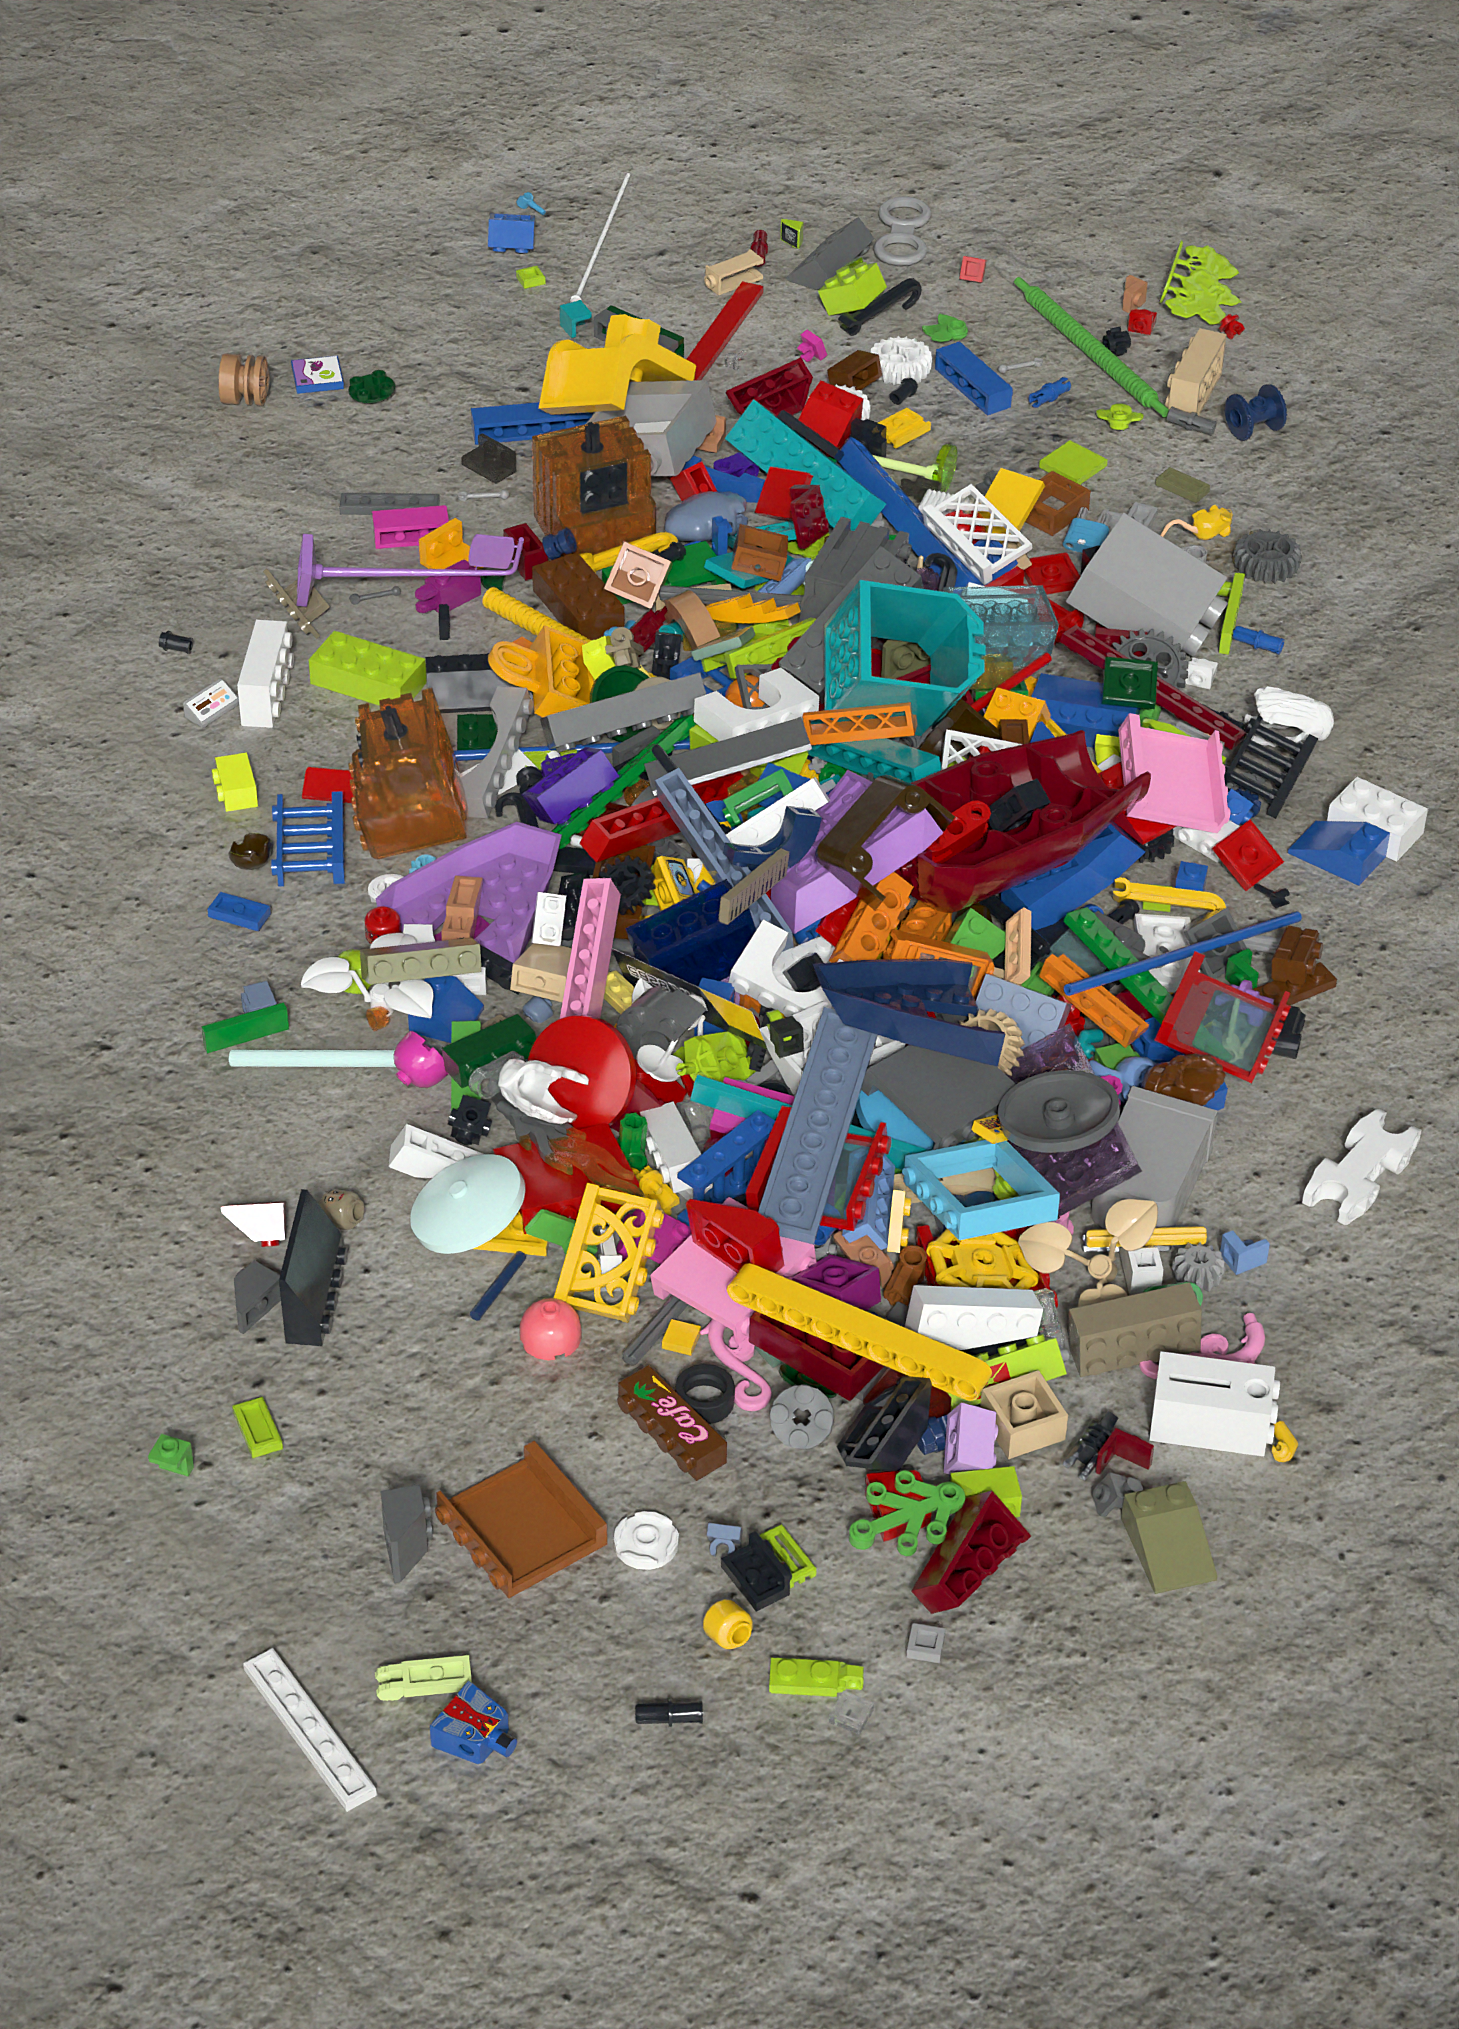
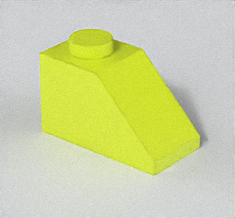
[582,636,616,680]

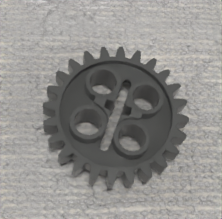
[1112,628,1189,708]

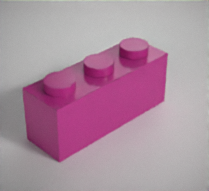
[372,505,449,549]

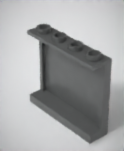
[861,1045,1016,1150]

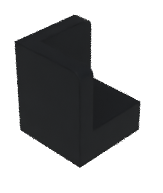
[782,952,824,992]

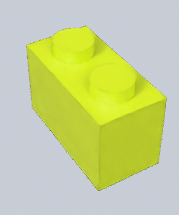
[211,752,258,812]

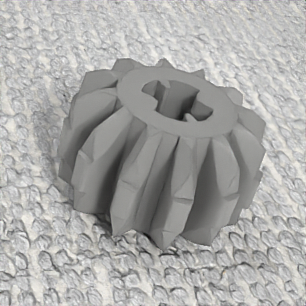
[1172,1242,1225,1292]

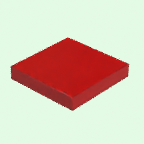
[754,466,813,521]
[1024,552,1081,595]
[1212,819,1284,891]

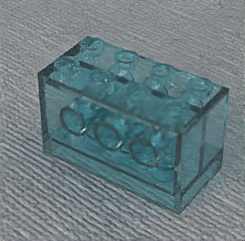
[943,585,1059,667]

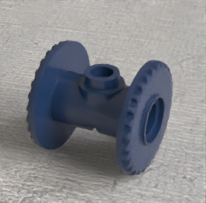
[1224,384,1287,441]

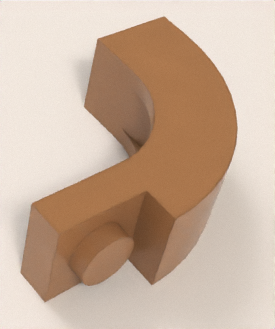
[664,590,721,650]

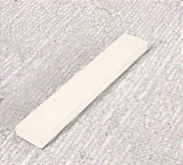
[243,1648,377,1812]

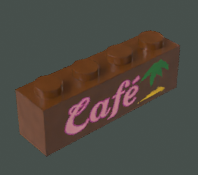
[617,1365,727,1481]

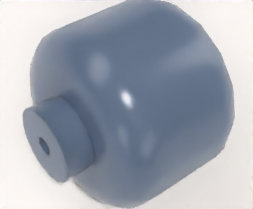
[523,996,554,1023]

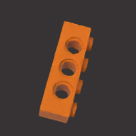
[829,872,913,963]
[883,900,952,959]

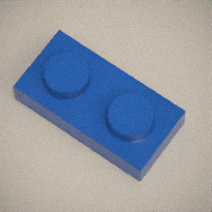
[207,892,271,931]

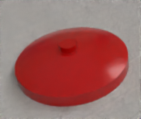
[528,1015,636,1131]

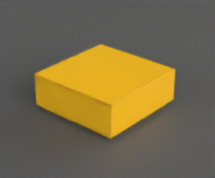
[662,1319,701,1356]

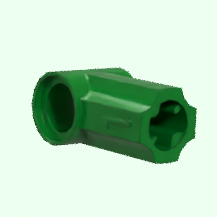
[617,1113,648,1171]

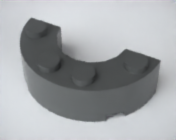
[616,986,707,1060]

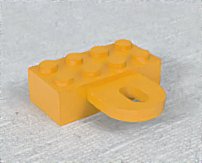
[488,625,594,718]

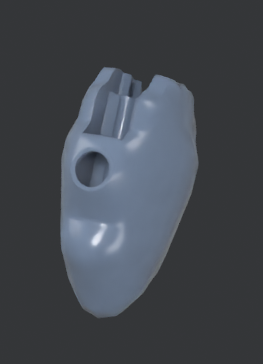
[664,491,748,541]

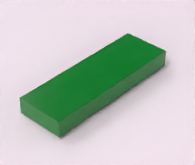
[201,1002,289,1054]

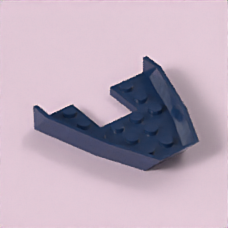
[813,959,1006,1067]

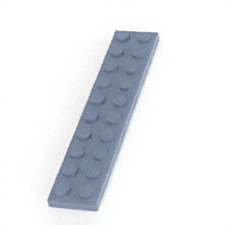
[758,1007,878,1245]

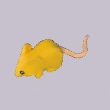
[1160,505,1233,540]

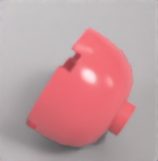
[519,1298,582,1361]

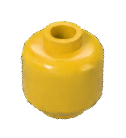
[703,1599,753,1649]

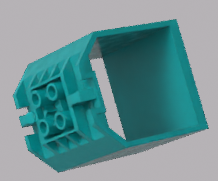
[824,580,986,736]

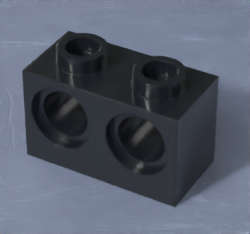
[988,778,1051,833]

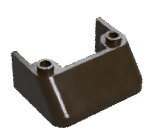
[816,775,955,911]

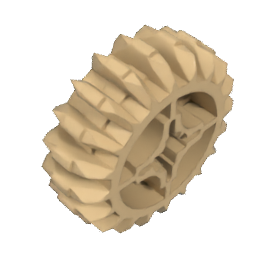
[959,1009,1025,1076]

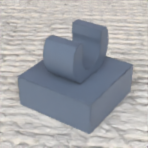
[707,1523,743,1557]

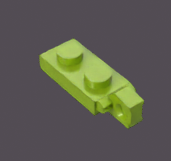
[769,1658,864,1697]

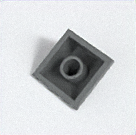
[1184,907,1247,979]

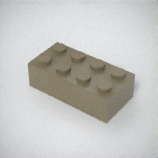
[1069,1282,1202,1378]

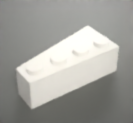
[905,1285,1043,1350]

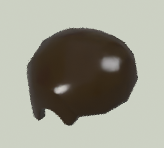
[228,833,271,870]

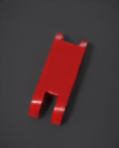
[927,801,991,864]

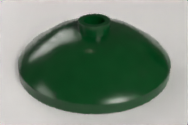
[589,665,650,742]

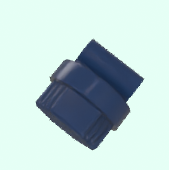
[917,1415,947,1455]

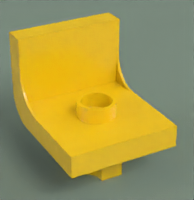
[539,314,696,415]

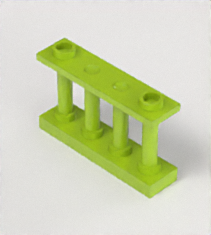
[701,618,816,679]

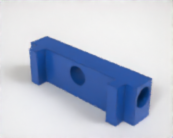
[712,515,732,556]

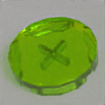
[932,444,957,493]

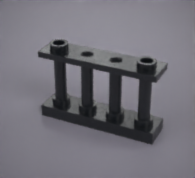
[1224,713,1319,819]

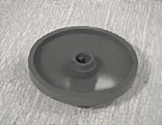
[998,1070,1120,1153]

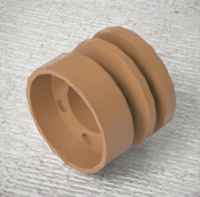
[219,353,269,406]

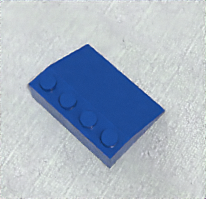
[1032,673,1140,748]

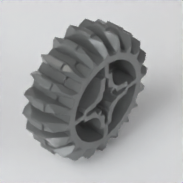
[1233,529,1302,584]

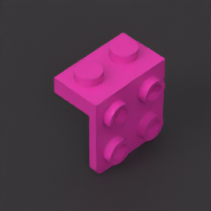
[616,1209,691,1265]

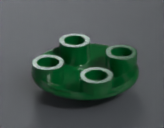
[348,370,396,403]

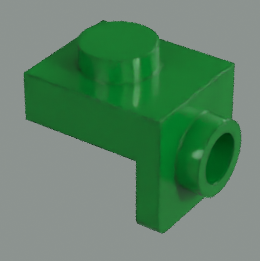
[1225,948,1259,989]

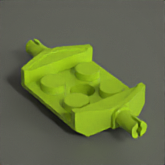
[676,1032,756,1083]

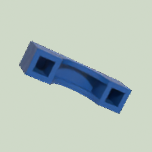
[1132,1017,1228,1111]

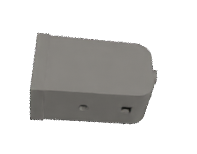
[1091,1086,1218,1229]

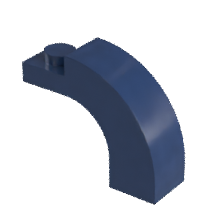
[723,806,822,872]

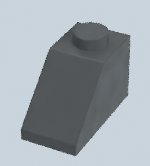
[234,1260,281,1334]

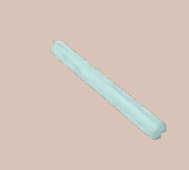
[229,1050,396,1067]

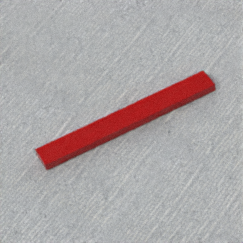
[686,281,764,381]

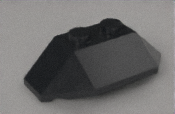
[836,1376,932,1472]

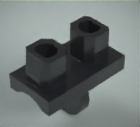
[652,632,682,680]

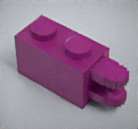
[415,559,481,614]

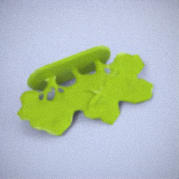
[1159,240,1241,325]

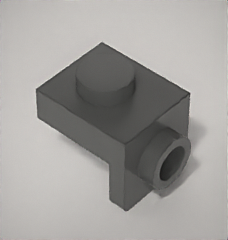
[1092,1472,1143,1517]

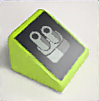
[781,219,804,249]

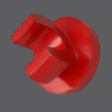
[1219,314,1245,339]

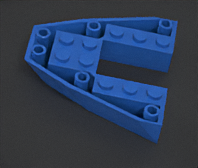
[1001,822,1145,930]

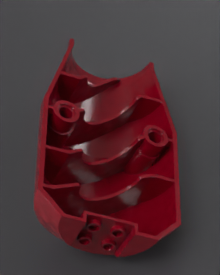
[894,730,1151,913]

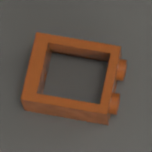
[1025,471,1091,536]
[731,524,788,581]

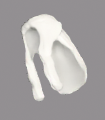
[1244,686,1334,747]
[498,1059,589,1124]

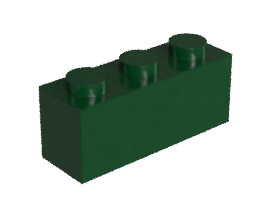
[442,1014,536,1088]

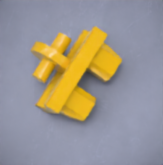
[635,1165,680,1216]

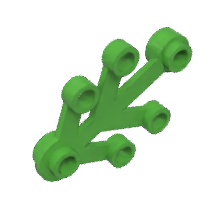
[849,1471,965,1556]

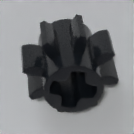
[1102,326,1131,356]

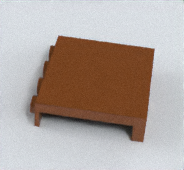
[435,1440,607,1599]

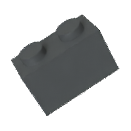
[380,1485,433,1583]

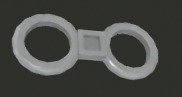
[873,197,931,266]

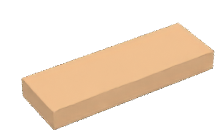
[1005,907,1031,985]

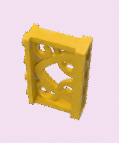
[554,1183,664,1323]

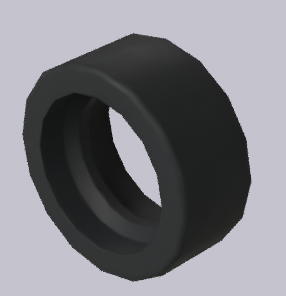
[675,1364,735,1424]

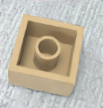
[980,1370,1068,1459]

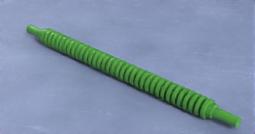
[1014,277,1169,418]

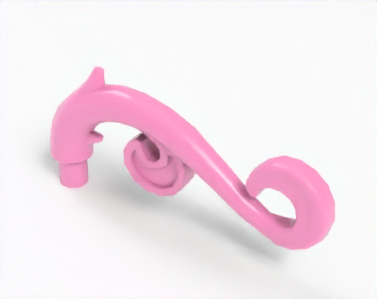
[1139,1313,1265,1379]
[700,1318,772,1412]

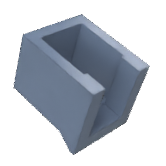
[241,981,276,1014]

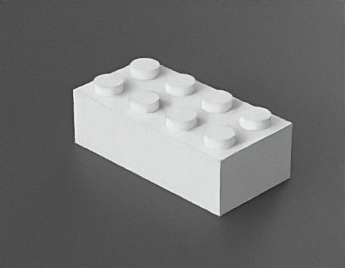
[237,620,294,728]

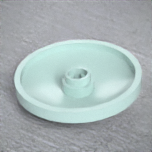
[410,1154,525,1254]

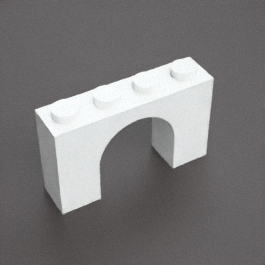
[694,668,819,741]
[728,920,845,1017]

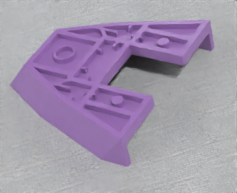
[771,770,943,934]
[375,822,561,963]

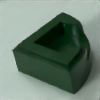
[480,575,506,591]

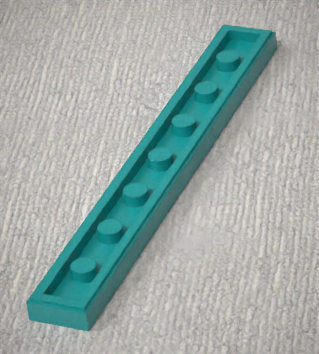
[690,1075,926,1170]

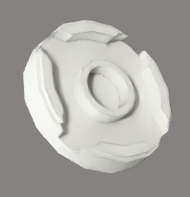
[614,1511,679,1570]

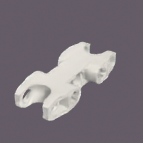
[1302,1109,1421,1225]

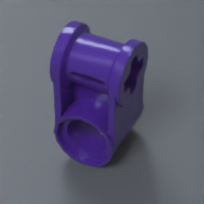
[713,452,759,477]

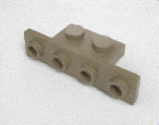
[263,568,330,639]

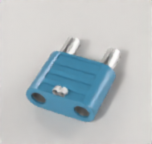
[1063,507,1112,553]

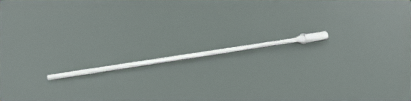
[570,173,630,302]

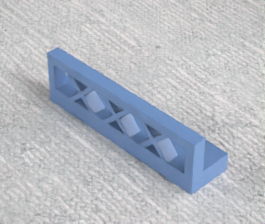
[842,1148,895,1250]

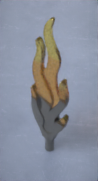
[496,1100,645,1198]

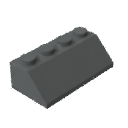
[786,217,875,290]

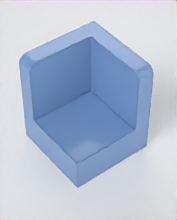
[1220,1230,1270,1275]

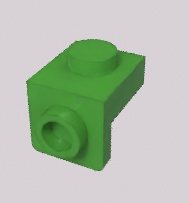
[148,1434,194,1476]

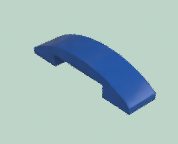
[682,456,765,503]

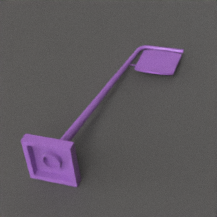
[296,534,524,607]

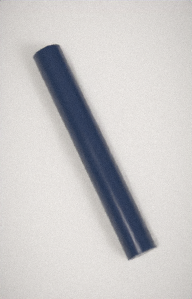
[470,1251,526,1321]

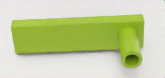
[1217,572,1245,655]

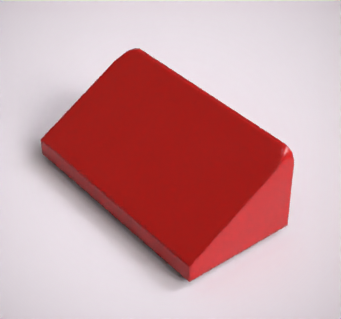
[302,767,360,803]

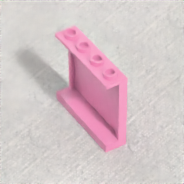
[1118,713,1230,833]
[650,1197,817,1344]

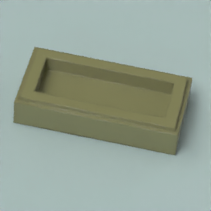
[1156,467,1210,503]

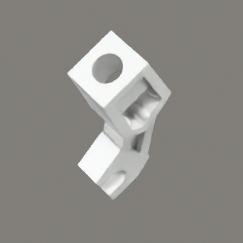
[597,1227,622,1292]

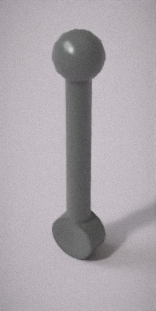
[349,586,401,605]

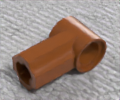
[883,1245,927,1306]

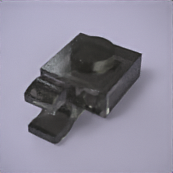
[898,477,941,503]

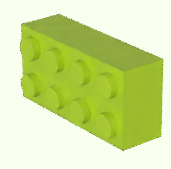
[308,631,427,713]

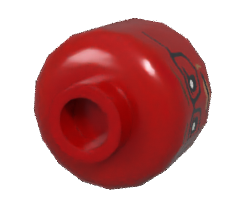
[364,906,401,944]

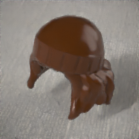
[1142,1054,1226,1106]

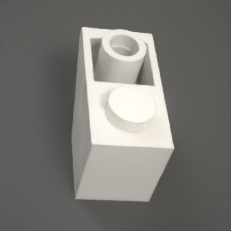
[1119,1246,1163,1296]

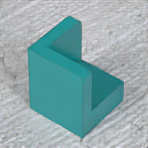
[560,300,592,338]

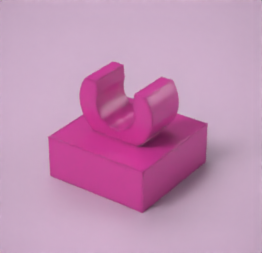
[797,329,827,362]

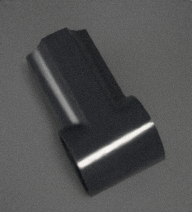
[1271,1006,1306,1059]

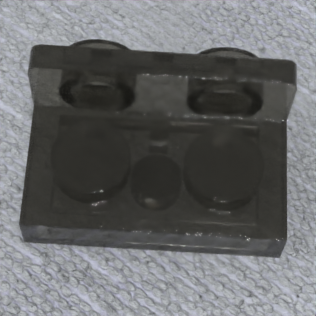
[461,433,517,484]

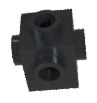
[447,1095,492,1145]

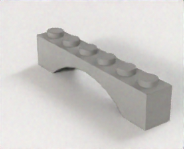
[452,686,534,818]

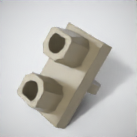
[605,627,644,669]

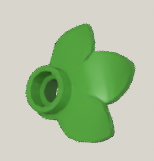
[922,314,968,342]

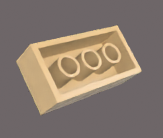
[1165,328,1227,416]

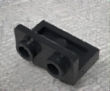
[721,1531,792,1612]

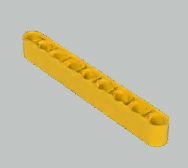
[727,1263,992,1401]

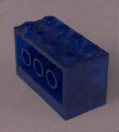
[625,879,756,987]

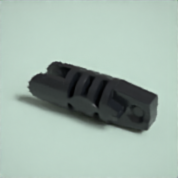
[1063,1411,1118,1481]

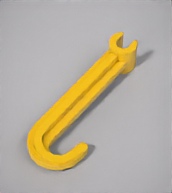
[579,532,678,573]
[1113,878,1226,911]

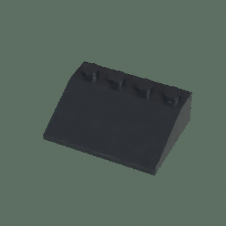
[279,1189,348,1346]

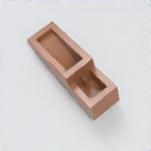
[442,875,483,941]

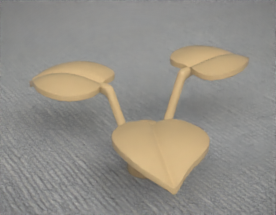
[1018,1199,1158,1307]

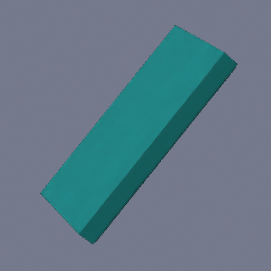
[704,546,795,589]

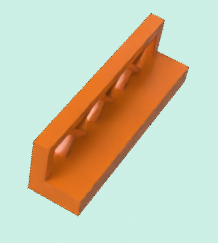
[803,702,918,745]
[1039,954,1149,1048]

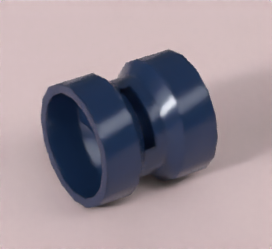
[542,528,577,560]

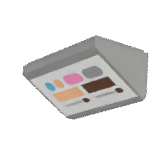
[183,678,239,728]

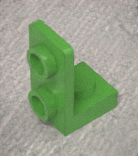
[525,1209,598,1268]

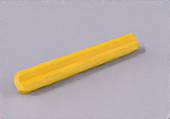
[1086,1226,1207,1248]

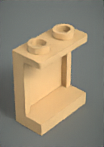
[510,943,572,1003]

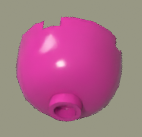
[393,1031,448,1088]

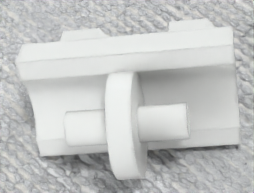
[531,892,566,947]

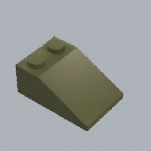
[881,639,931,679]
[1121,1481,1217,1594]

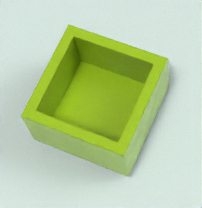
[818,262,887,316]

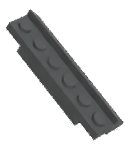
[644,717,812,796]

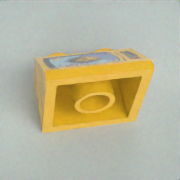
[652,856,704,926]

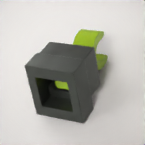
[766,1009,804,1058]

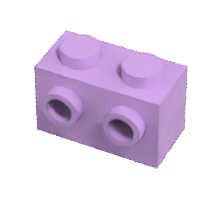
[944,1403,998,1475]

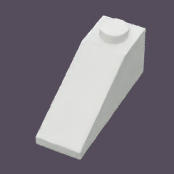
[389,1124,483,1178]

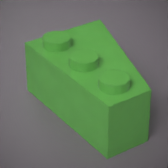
[939,908,1006,977]

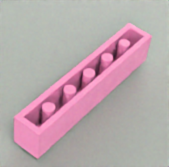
[560,878,621,1019]

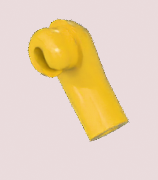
[1271,1421,1298,1462]

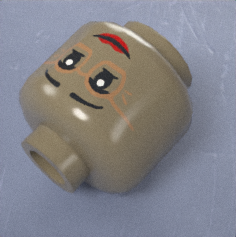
[318,1189,364,1230]

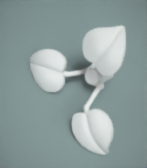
[301,933,433,1018]
[632,978,728,1082]

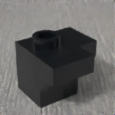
[851,418,887,458]

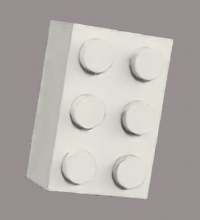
[1327,777,1428,862]

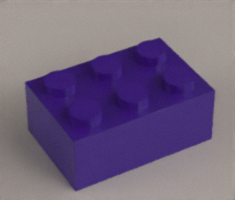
[522,747,619,825]

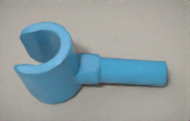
[516,192,546,215]

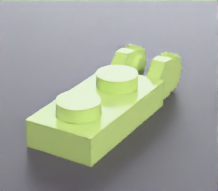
[375,1655,472,1701]

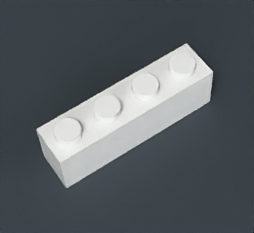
[640,1102,701,1193]

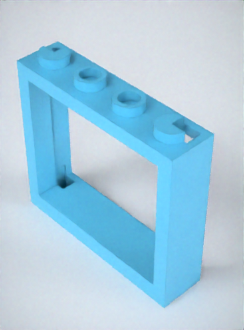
[902,1140,1060,1240]

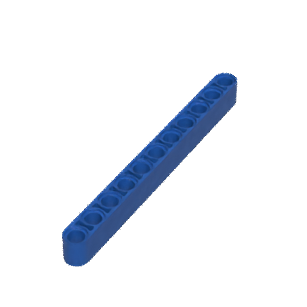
[839,437,982,597]

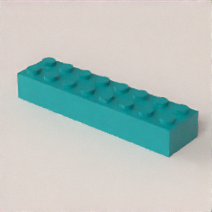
[725,399,886,531]

